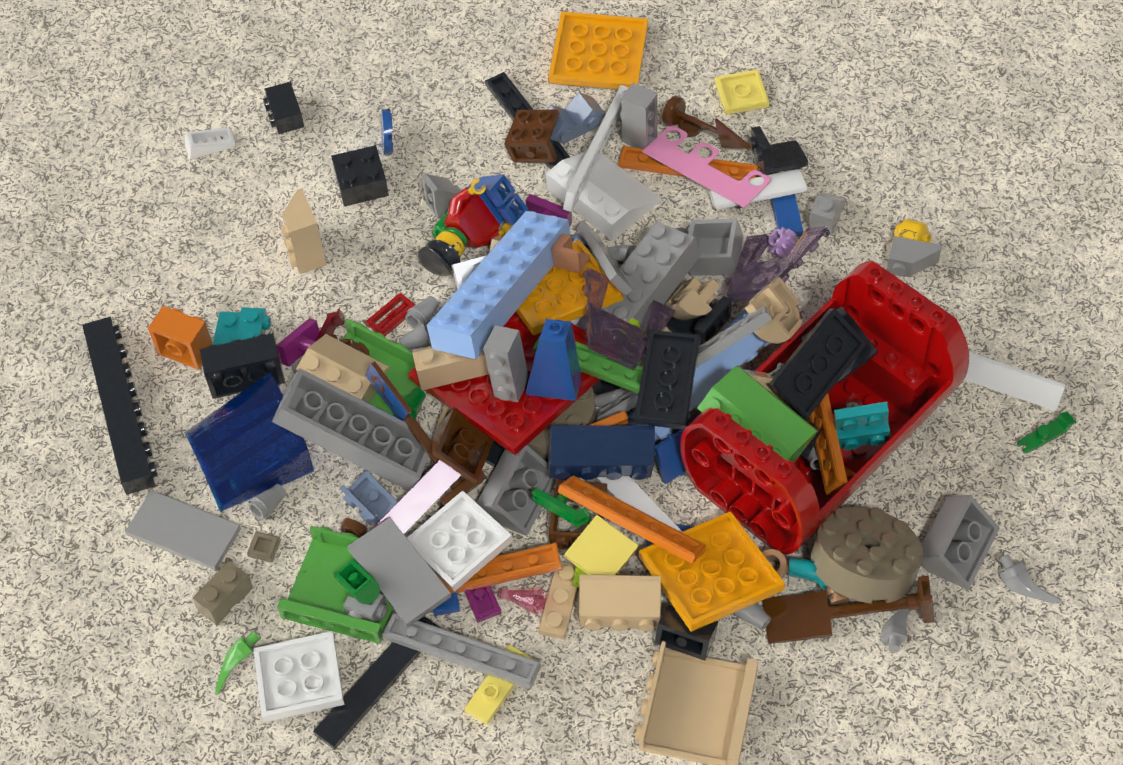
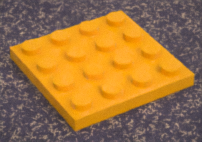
[548,11,648,89]
[516,239,623,335]
[639,511,785,632]

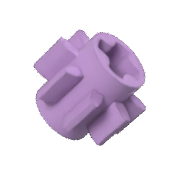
[768,227,798,258]

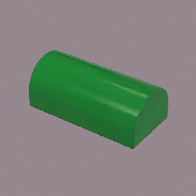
[334,559,380,604]

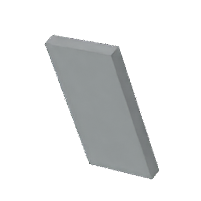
[125,490,241,571]
[347,517,451,627]

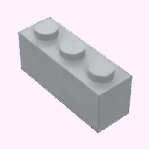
[620,83,657,149]
[483,325,529,402]

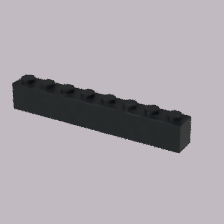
[82,316,158,495]

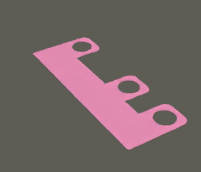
[642,126,771,208]

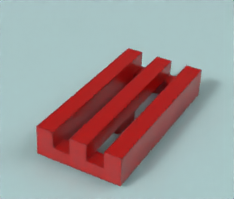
[365,292,416,336]

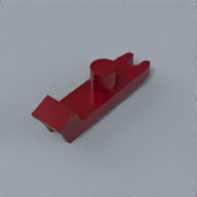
[316,308,345,341]

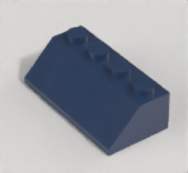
[548,426,655,480]

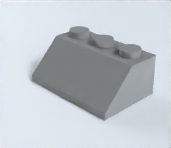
[477,445,556,536]
[921,494,1000,590]

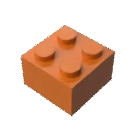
[148,306,212,370]

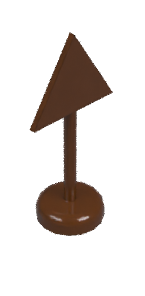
[662,95,752,149]

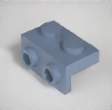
[340,470,398,525]

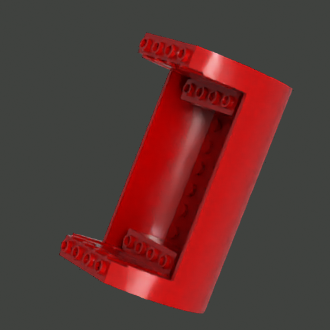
[680,261,970,555]

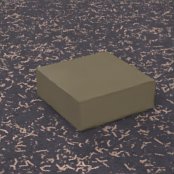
[247,532,281,562]

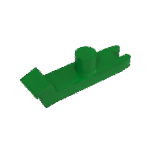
[1017,411,1077,454]
[531,488,590,528]

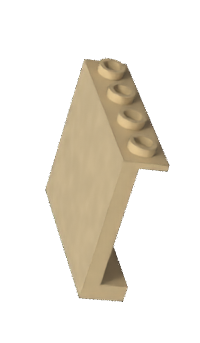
[635,641,758,765]

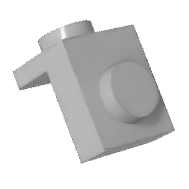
[343,594,388,623]

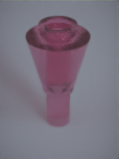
[497,588,547,615]

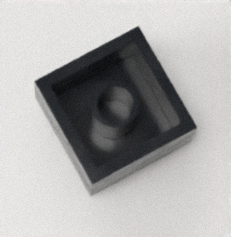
[331,145,389,207]

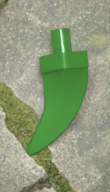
[215,631,261,694]

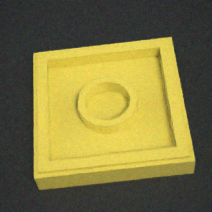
[714,69,769,115]
[564,515,639,575]

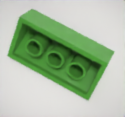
[697,365,818,463]

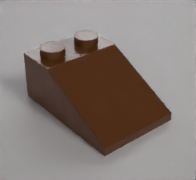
[431,408,494,484]

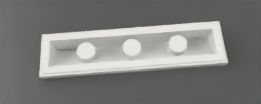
[709,169,807,210]
[964,352,1066,411]

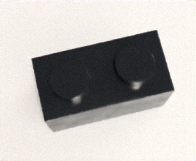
[263,81,304,135]
[654,604,719,661]

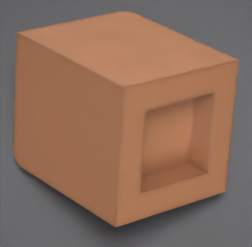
[551,233,590,273]

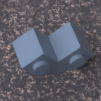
[547,92,606,144]

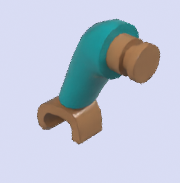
[762,549,849,605]

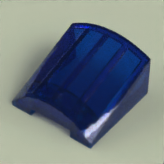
[184,373,314,512]

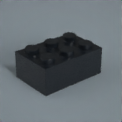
[200,333,285,399]

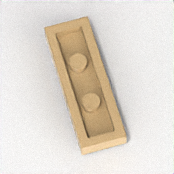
[538,562,578,640]

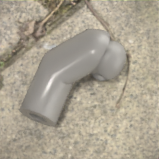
[595,388,629,408]

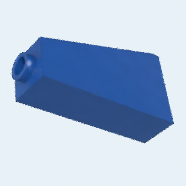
[526,319,582,401]

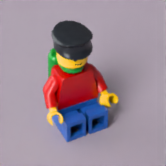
[418,174,528,276]

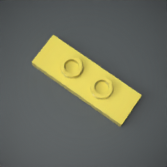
[464,645,532,725]

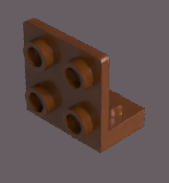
[504,109,560,163]

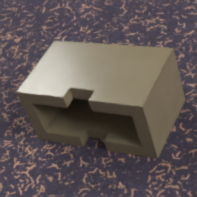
[192,561,253,626]

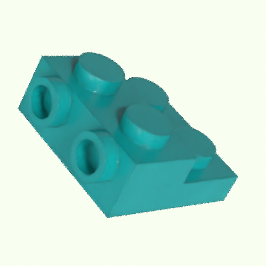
[212,307,271,345]
[834,402,890,450]

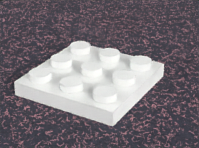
[407,491,514,592]
[253,631,345,722]

